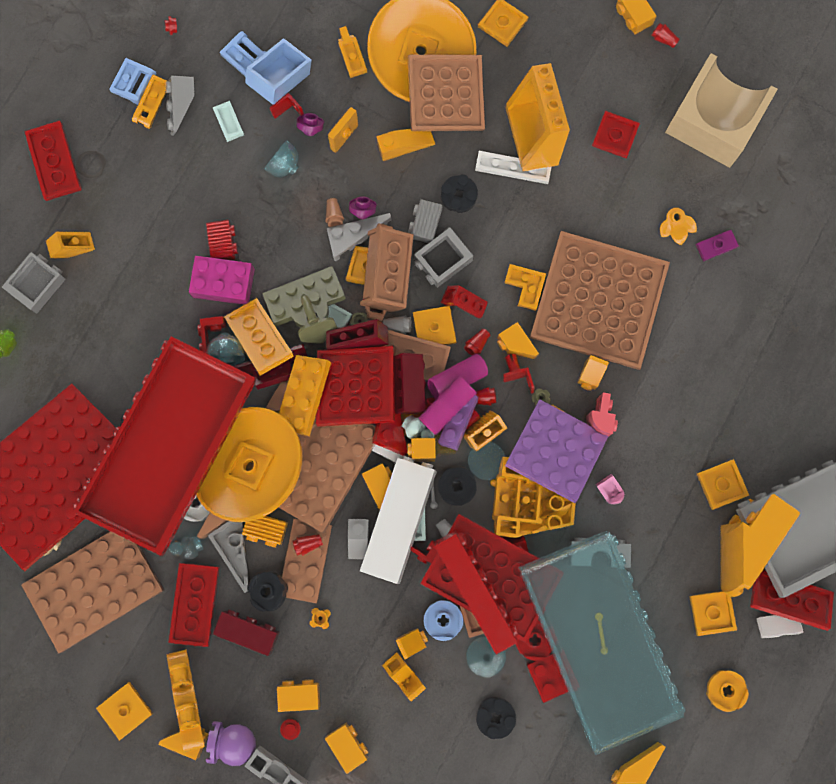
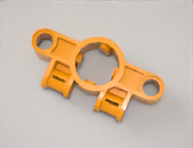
[166,649,205,752]

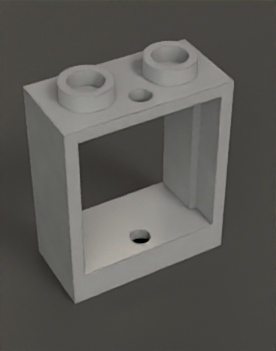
[414,228,473,288]

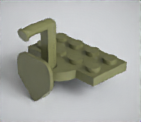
[262,266,346,344]

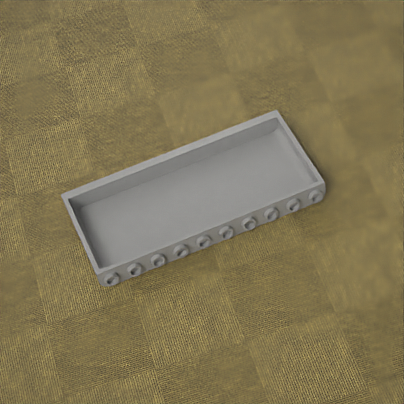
[736,460,836,598]

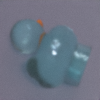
[170,535,204,559]

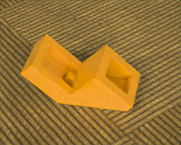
[382,652,426,701]

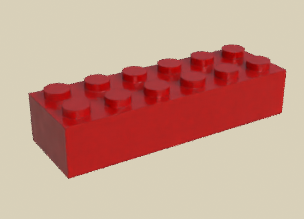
[434,530,519,655]

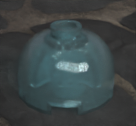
[264,140,299,178]
[206,333,245,366]

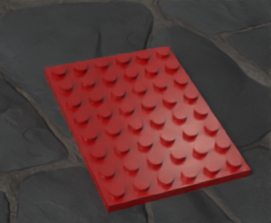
[0,384,116,572]

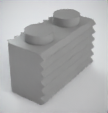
[408,199,442,243]

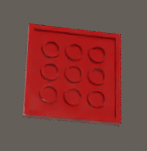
[316,346,395,426]

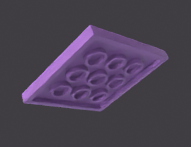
[505,399,608,503]

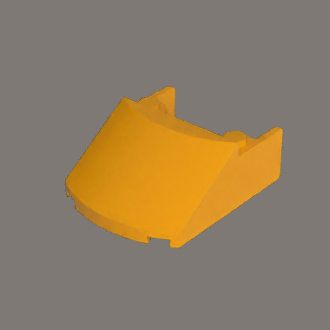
[721,494,800,597]

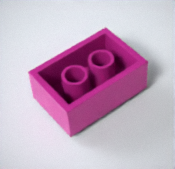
[189,256,255,305]

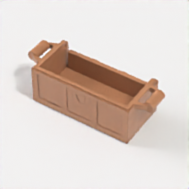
[360,223,414,321]

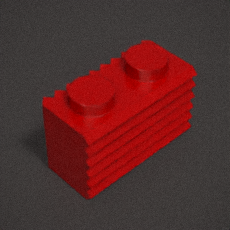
[206,220,238,261]

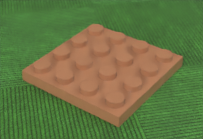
[408,55,485,131]

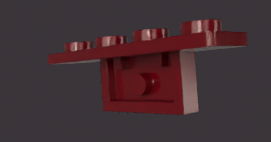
[233,344,308,390]

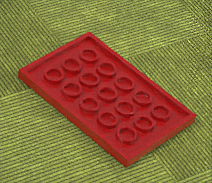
[420,514,564,643]

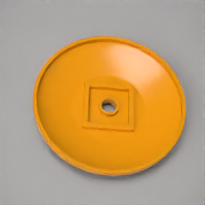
[367,0,477,102]
[196,407,302,522]

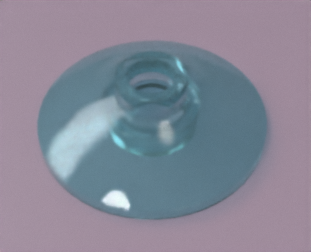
[466,636,506,677]

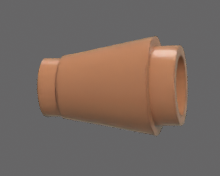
[326,198,344,227]

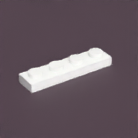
[475,151,551,184]

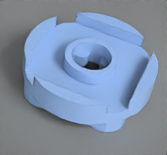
[424,600,463,641]

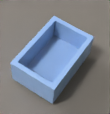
[245,38,312,104]

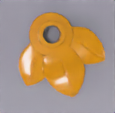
[660,208,697,245]

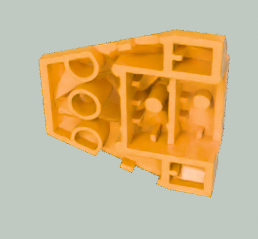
[492,457,576,538]

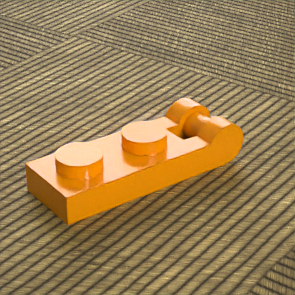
[132,75,167,129]

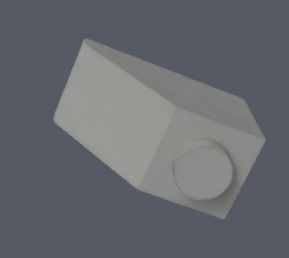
[348,519,369,559]

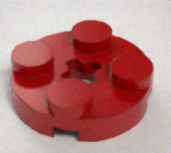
[515,620,555,661]

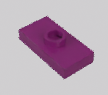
[696,230,739,262]

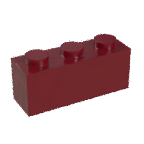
[326,319,389,350]
[394,353,426,414]
[213,609,280,656]

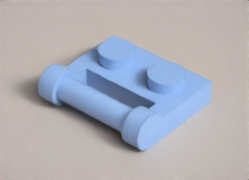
[220,31,266,77]
[109,58,157,105]

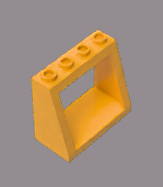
[505,63,570,171]

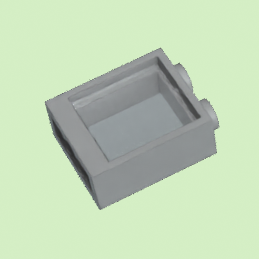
[2,252,66,314]

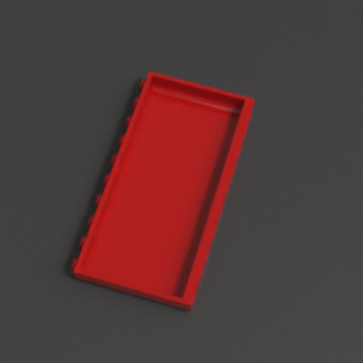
[73,336,256,556]

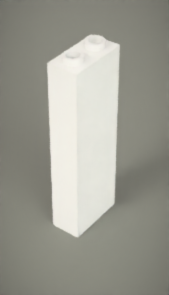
[360,456,437,584]

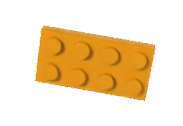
[224,298,294,376]
[279,355,331,437]

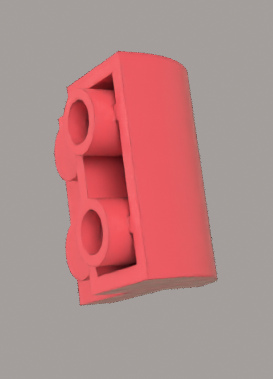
[586,393,618,437]

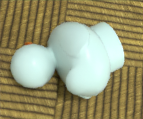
[402,415,434,439]

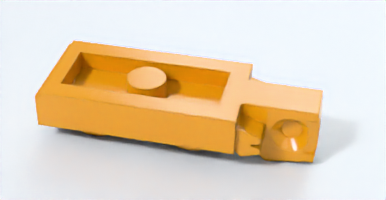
[338,26,367,78]

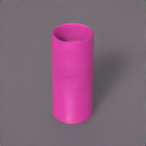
[427,354,488,400]
[419,376,477,435]

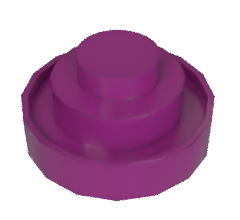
[296,113,324,136]
[349,196,377,219]

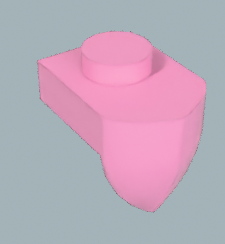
[595,474,625,504]

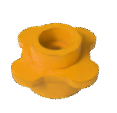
[310,608,331,629]

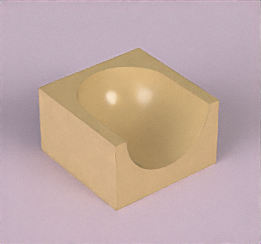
[665,53,778,168]

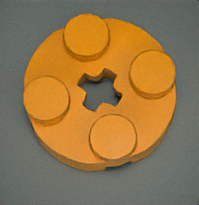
[706,670,749,712]

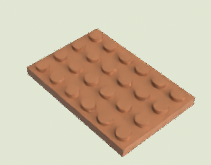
[21,531,164,653]

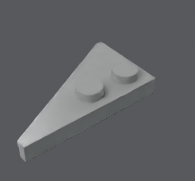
[327,213,391,261]
[208,521,249,593]

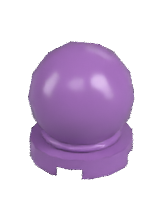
[206,721,256,766]

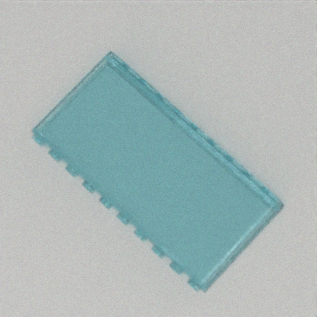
[518,531,686,756]

